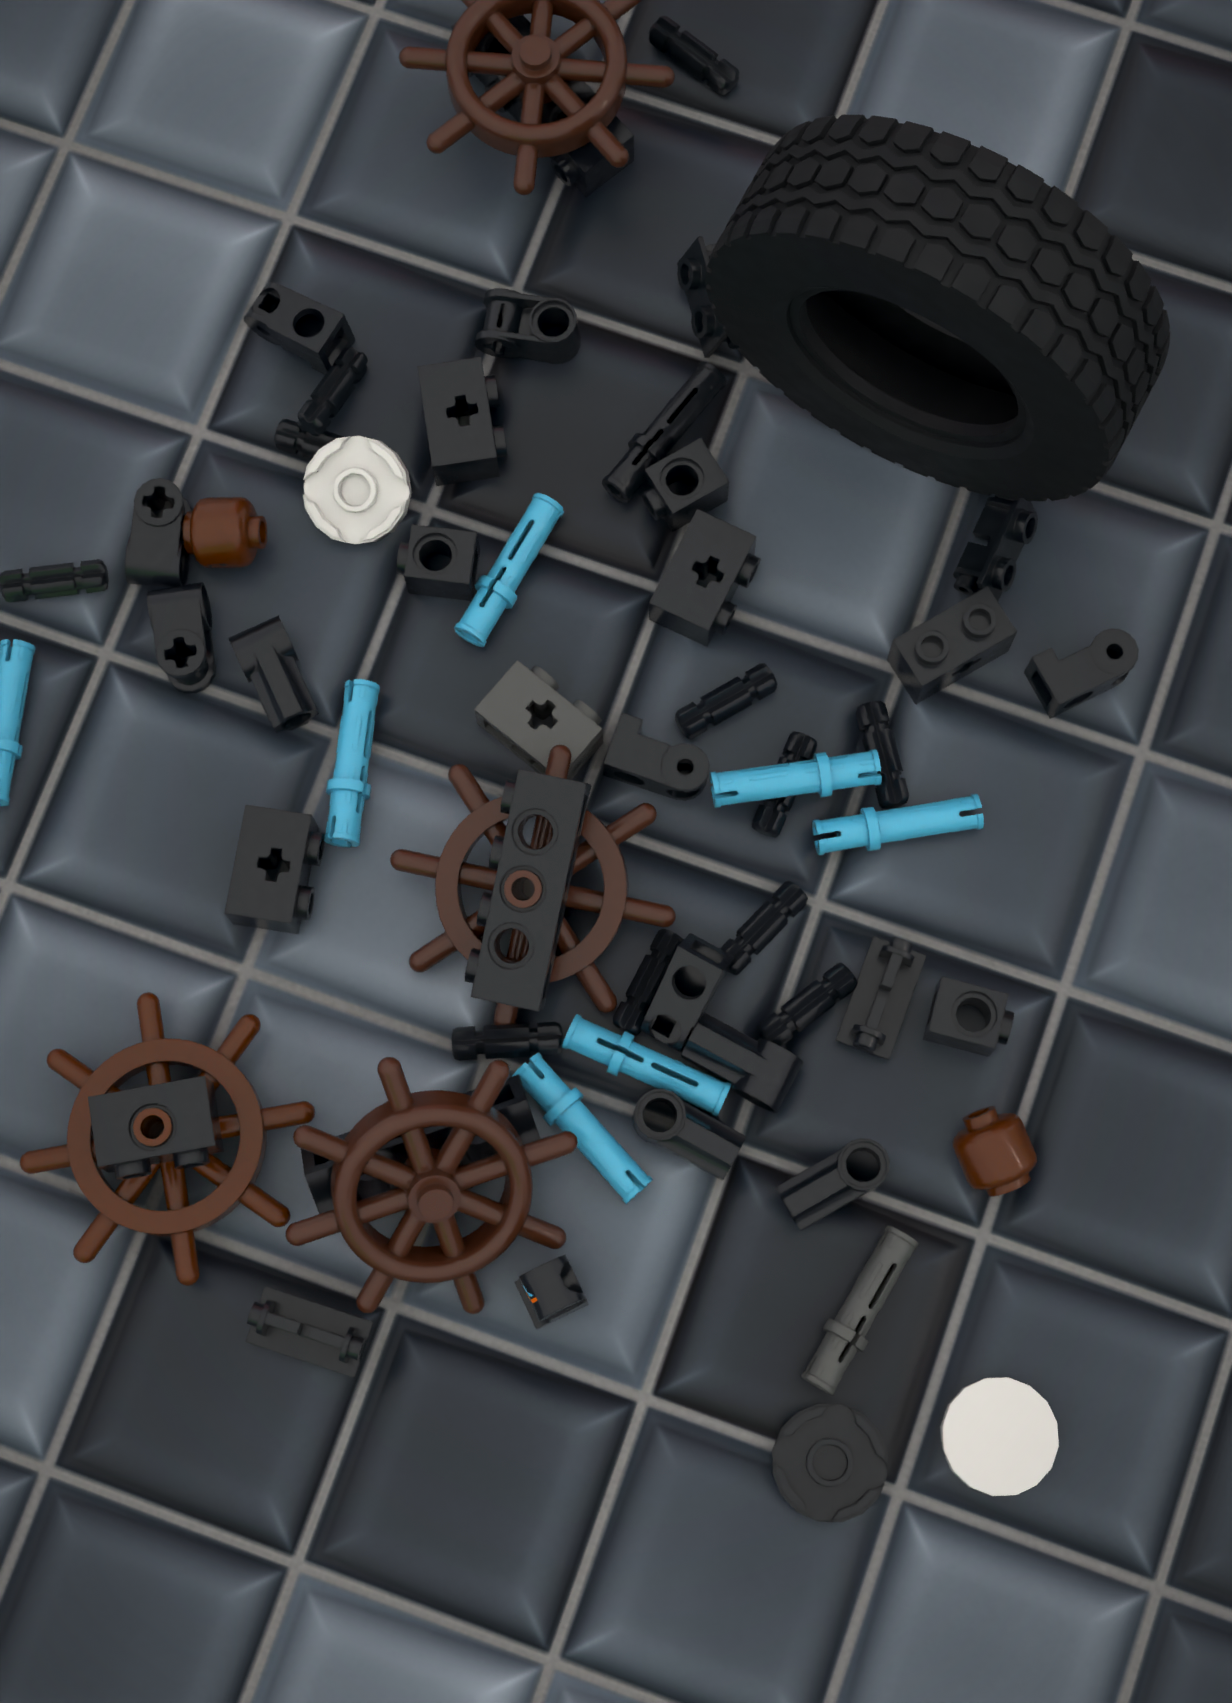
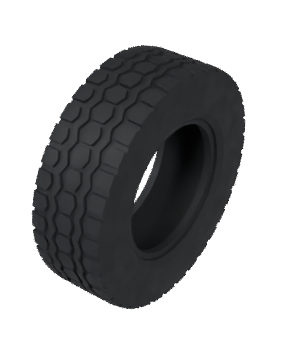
[705,115,1171,501]

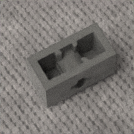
[474,660,603,780]

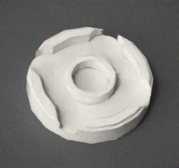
[303,436,412,544]
[940,1377,1059,1496]

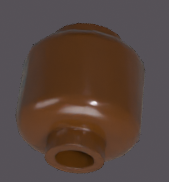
[183,497,267,568]
[952,1106,1037,1197]

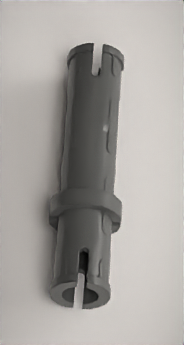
[801,1225,919,1396]

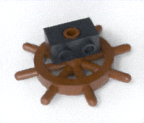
[20,992,315,1286]

